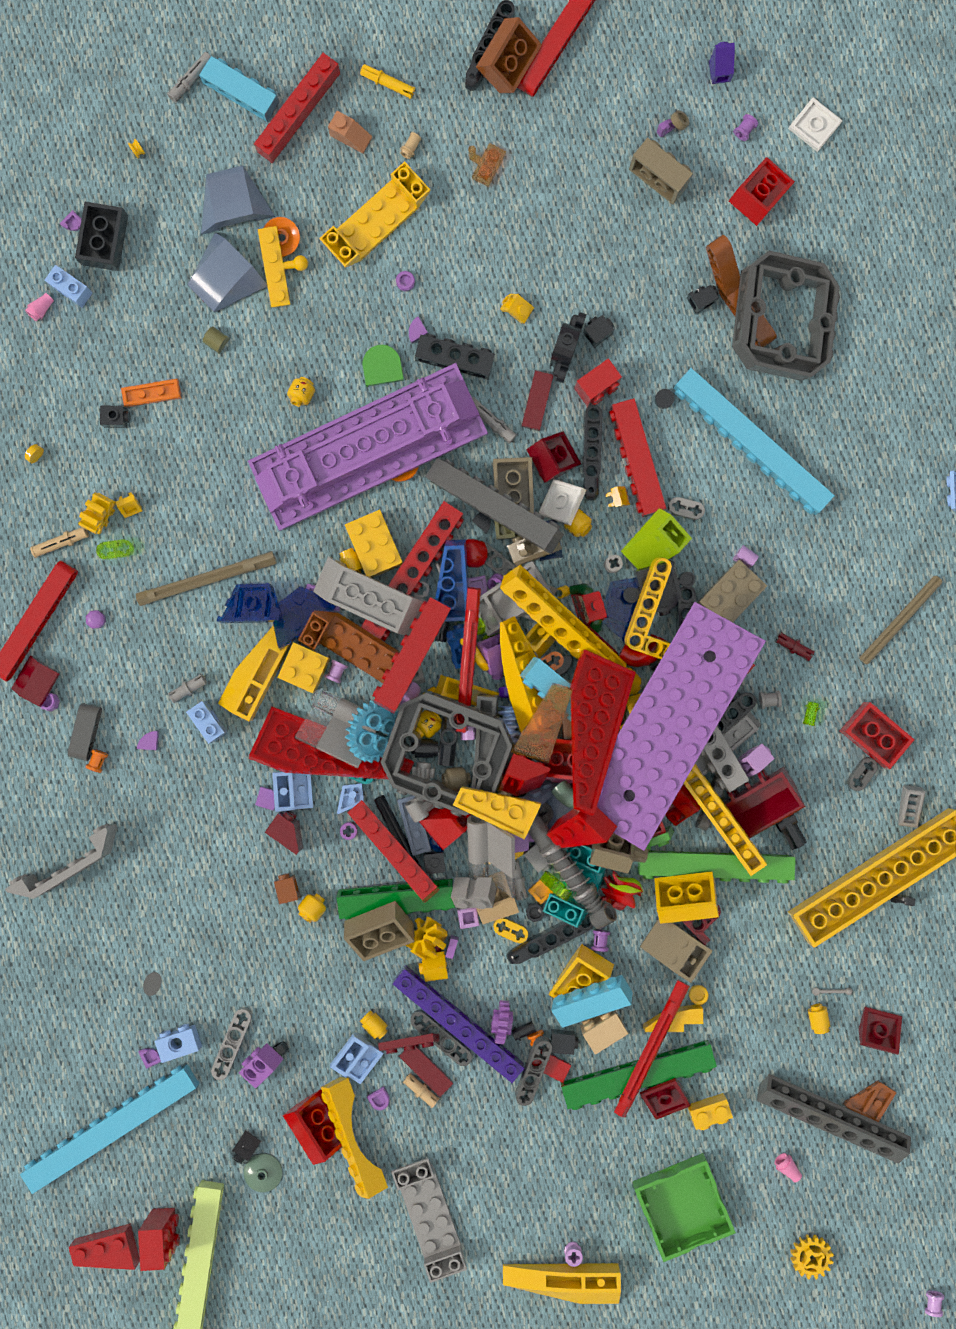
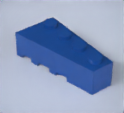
[435,539,469,621]

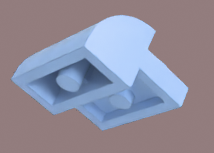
[272,771,313,812]
[330,1032,384,1084]

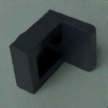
[230,1130,261,1164]

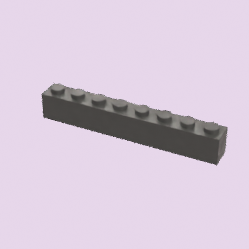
[425,457,564,554]

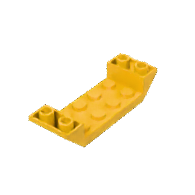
[319,161,431,268]

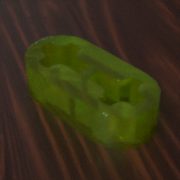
[96,539,134,560]
[540,871,572,901]

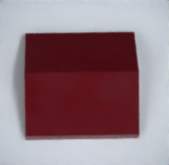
[11,655,60,707]
[859,1007,902,1055]
[640,1078,691,1120]

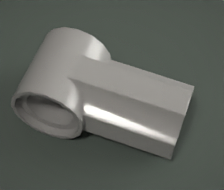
[405,787,438,822]

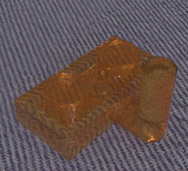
[468,143,506,187]

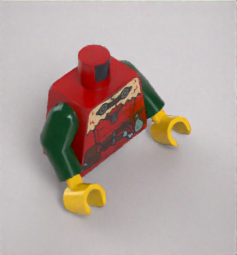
[557,583,607,633]

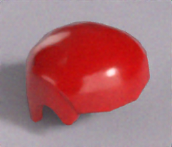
[466,539,487,568]

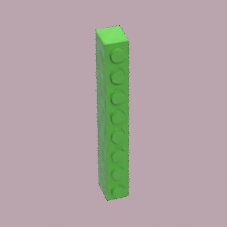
[638,850,795,883]

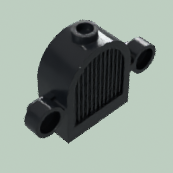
[550,312,587,383]
[623,561,696,616]

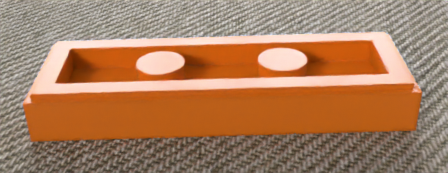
[121,379,182,408]

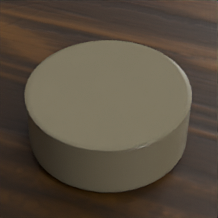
[671,110,689,131]

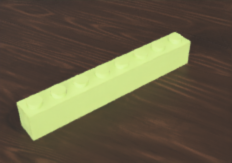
[173,1180,224,1329]

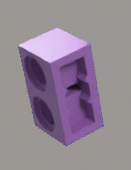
[239,1043,283,1089]

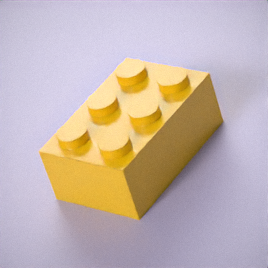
[344,510,403,578]
[654,872,719,924]

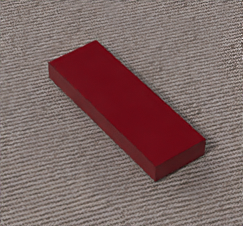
[521,370,553,431]
[399,1046,453,1097]

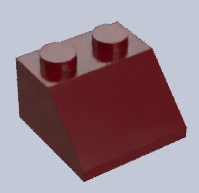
[526,431,581,483]
[265,811,303,855]

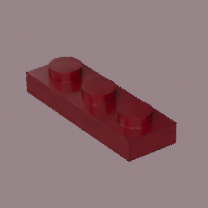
[378,1033,440,1054]

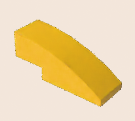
[435,675,499,706]
[643,1005,703,1032]

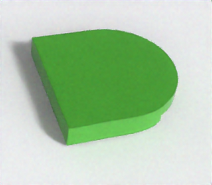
[363,345,404,387]

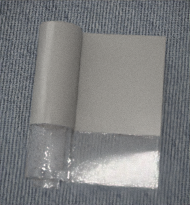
[295,688,377,768]
[467,815,516,898]

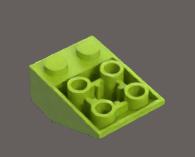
[621,508,692,569]

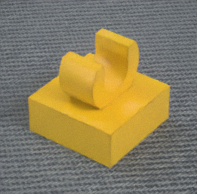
[606,486,630,507]
[116,492,142,518]

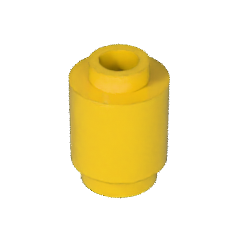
[339,548,363,573]
[807,1003,831,1034]
[360,1010,388,1039]

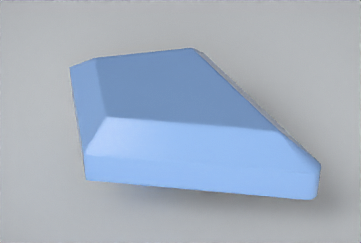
[337,783,364,814]

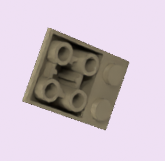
[640,918,712,983]

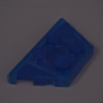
[603,578,644,644]
[217,583,283,623]
[270,586,338,651]

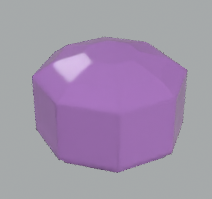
[86,610,106,629]
[41,693,60,712]

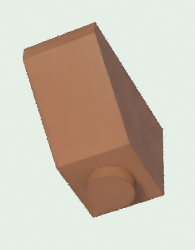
[328,111,372,153]

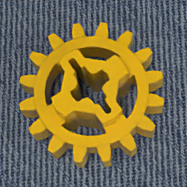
[790,1234,834,1280]

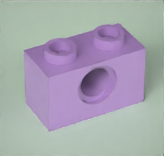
[737,744,775,777]

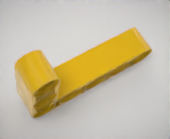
[624,557,672,659]

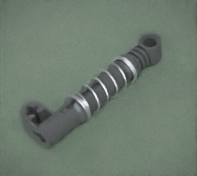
[528,802,617,929]

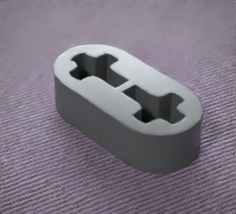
[847,758,878,791]

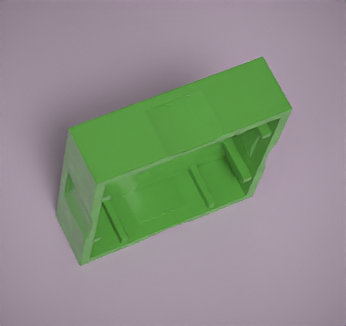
[632,1153,736,1262]

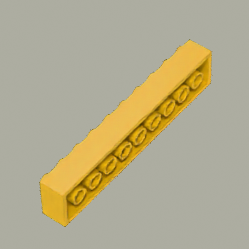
[788,808,956,948]

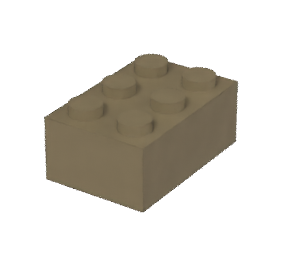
[629,137,693,204]
[493,457,534,514]
[697,560,767,623]
[344,901,414,961]

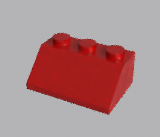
[282,1089,342,1165]

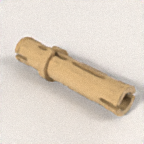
[30,527,89,558]

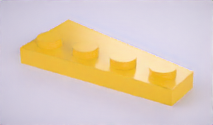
[453,786,542,840]

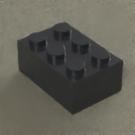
[75,201,128,271]

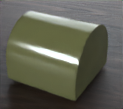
[202,326,230,354]

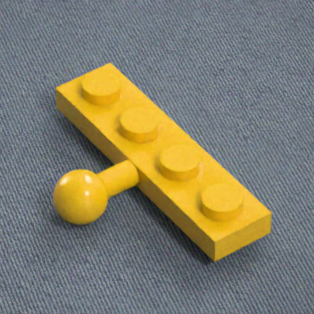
[258,226,308,308]

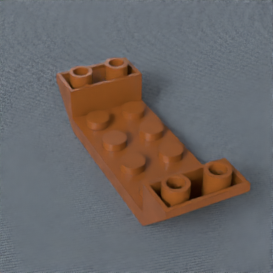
[298,610,400,683]

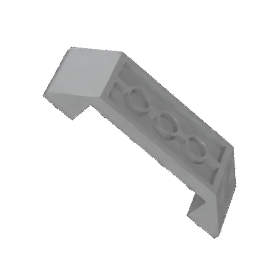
[313,556,428,636]
[5,823,117,899]
[391,1158,467,1283]

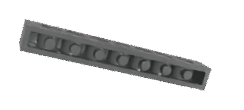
[757,1074,911,1164]

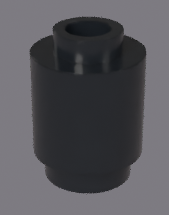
[411,739,438,758]

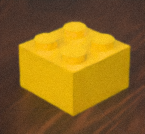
[277,642,331,693]

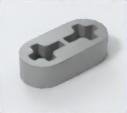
[668,497,705,520]

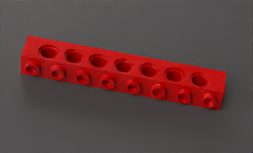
[361,501,464,641]

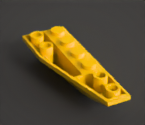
[218,610,304,721]
[500,616,562,735]
[503,1263,621,1304]

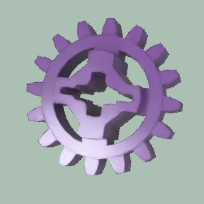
[491,1000,513,1044]

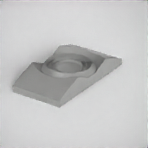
[479,561,553,636]

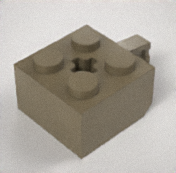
[507,536,562,566]
[590,833,649,874]

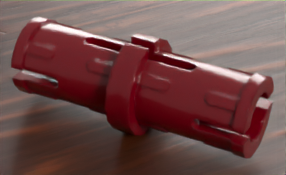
[775,632,815,661]

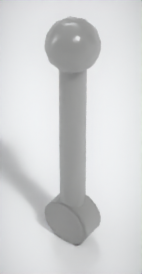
[812,987,853,996]

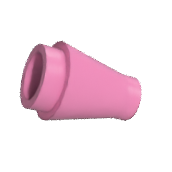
[25,293,54,322]
[774,1153,802,1183]

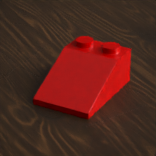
[729,157,795,226]

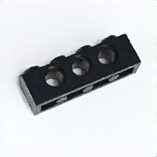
[415,333,495,380]

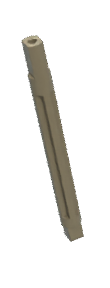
[136,551,277,606]

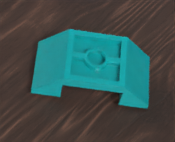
[543,845,606,928]

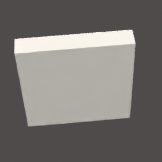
[788,97,843,152]
[539,479,586,526]

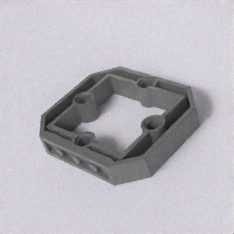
[732,251,840,381]
[381,691,514,816]

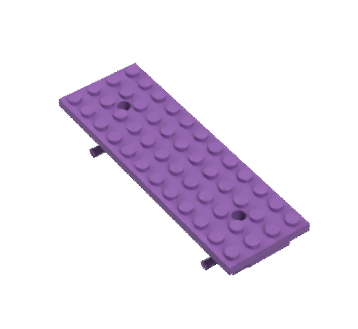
[248,363,488,531]
[597,602,766,851]

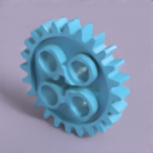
[345,700,399,763]

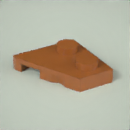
[843,1080,897,1122]

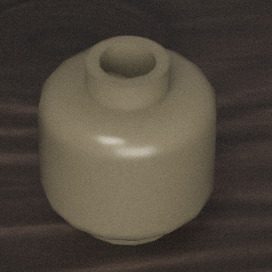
[441,767,471,792]

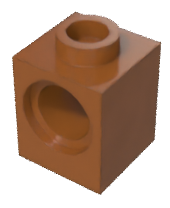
[274,873,300,904]

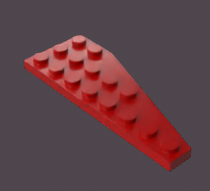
[570,649,636,816]
[249,706,414,780]

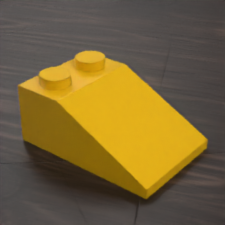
[548,944,614,998]

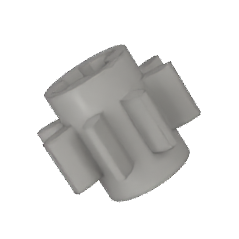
[412,762,435,781]

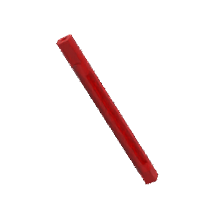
[456,587,481,733]
[614,980,690,1117]

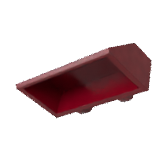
[723,766,806,838]

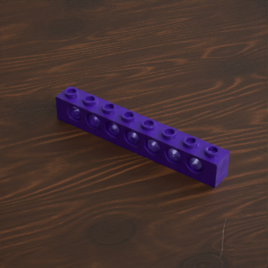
[392,965,524,1083]

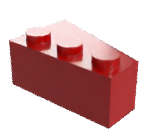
[546,807,618,848]
[68,1223,140,1270]

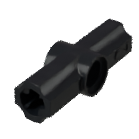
[437,714,458,767]
[775,814,807,850]

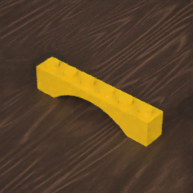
[321,1077,388,1199]

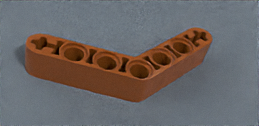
[706,235,777,347]

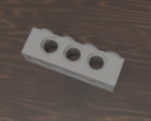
[700,726,749,792]

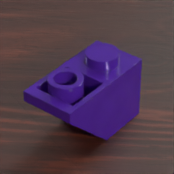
[709,42,735,84]

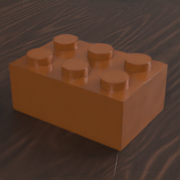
[476,17,542,93]

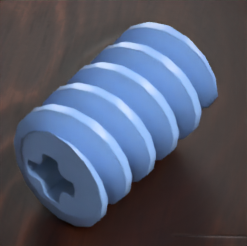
[498,706,521,744]

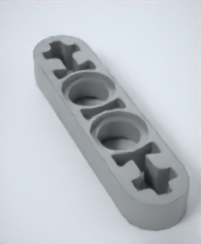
[211,1007,252,1080]

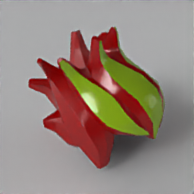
[600,870,643,911]

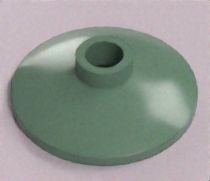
[244,1153,282,1192]

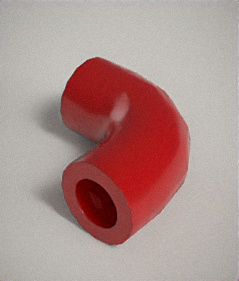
[619,634,666,667]

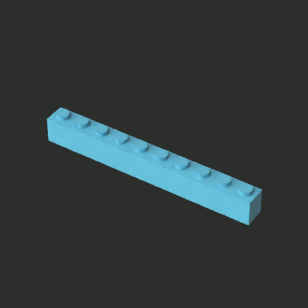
[673,368,835,515]
[20,1064,199,1194]

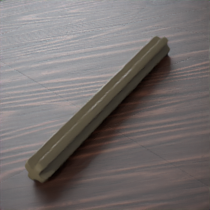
[859,576,943,664]

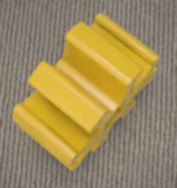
[78,492,116,534]
[406,916,448,960]

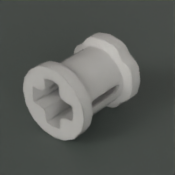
[604,555,623,573]
[759,690,782,709]

